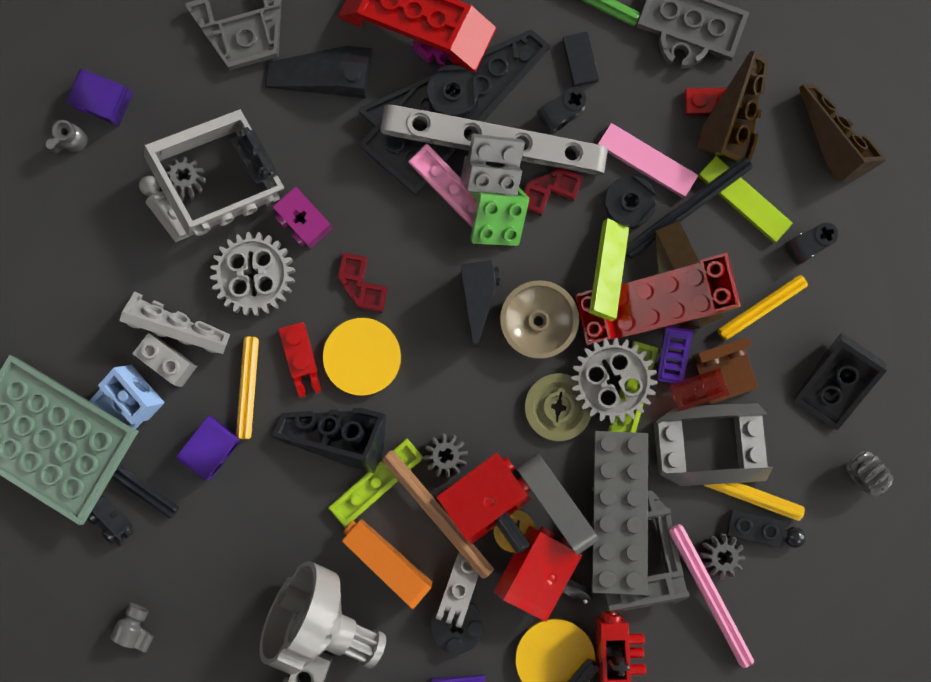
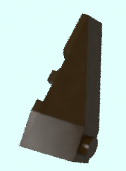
[696,51,768,163]
[799,84,886,182]
[655,221,724,330]

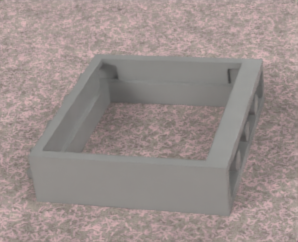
[144,109,284,237]

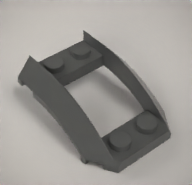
[653,403,773,487]
[591,490,689,614]

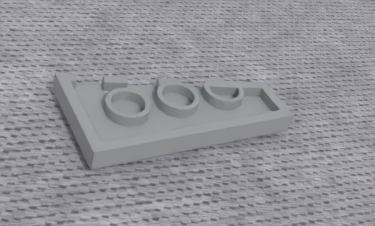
[120,292,230,354]

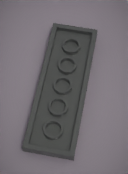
[592,431,648,596]

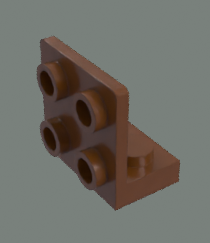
[692,337,758,404]

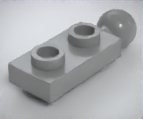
[139,175,195,242]

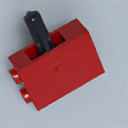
[437,452,532,554]
[493,525,593,622]
[594,611,646,682]

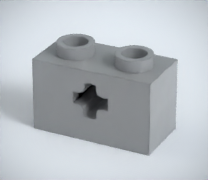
[132,333,198,387]

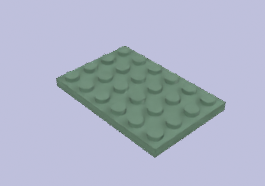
[0,355,139,525]

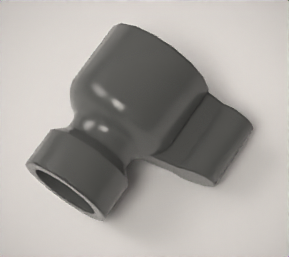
[46,120,88,153]
[109,603,154,652]

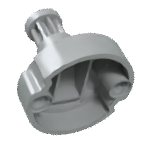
[260,561,386,675]

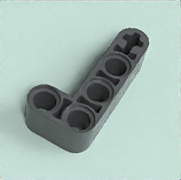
[516,453,599,556]

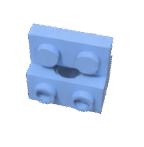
[90,365,165,429]

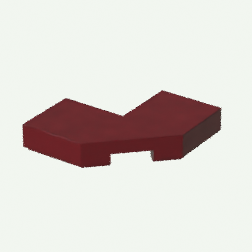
[524,168,584,216]
[337,252,388,313]

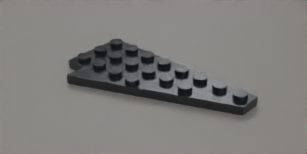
[358,29,550,196]

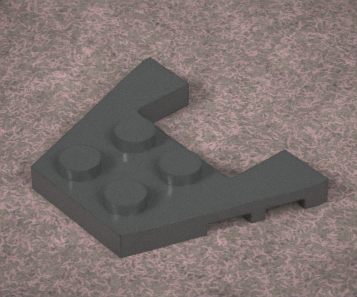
[185,0,282,71]

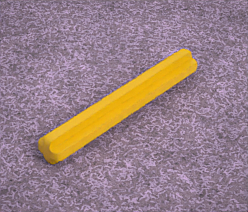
[718,275,808,340]
[236,337,259,439]
[704,483,805,521]

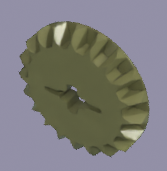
[525,373,592,441]

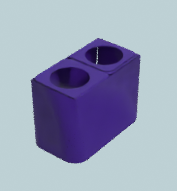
[66,69,133,126]
[176,416,241,480]

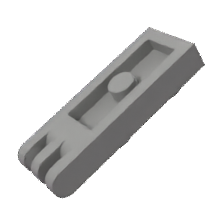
[435,552,479,628]

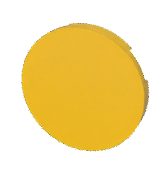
[323,318,401,396]
[515,618,596,682]

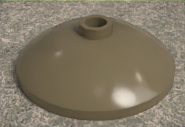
[500,280,579,359]

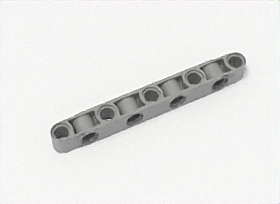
[380,105,608,175]

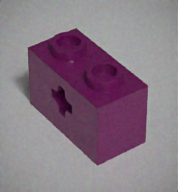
[273,187,333,249]

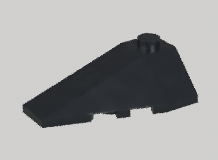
[272,408,386,473]

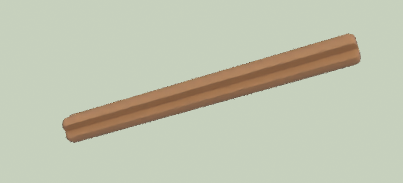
[382,450,494,579]

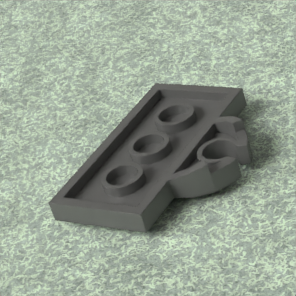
[637,0,750,69]

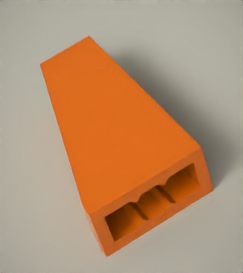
[342,519,433,609]

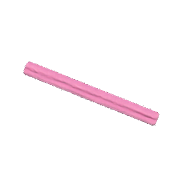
[669,524,754,668]

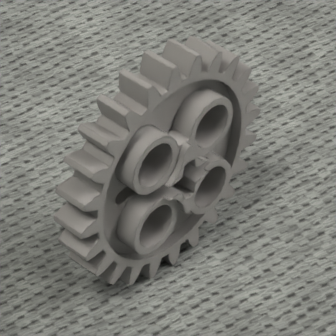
[210,232,295,316]
[571,338,657,423]

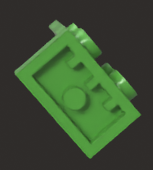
[470,188,529,246]

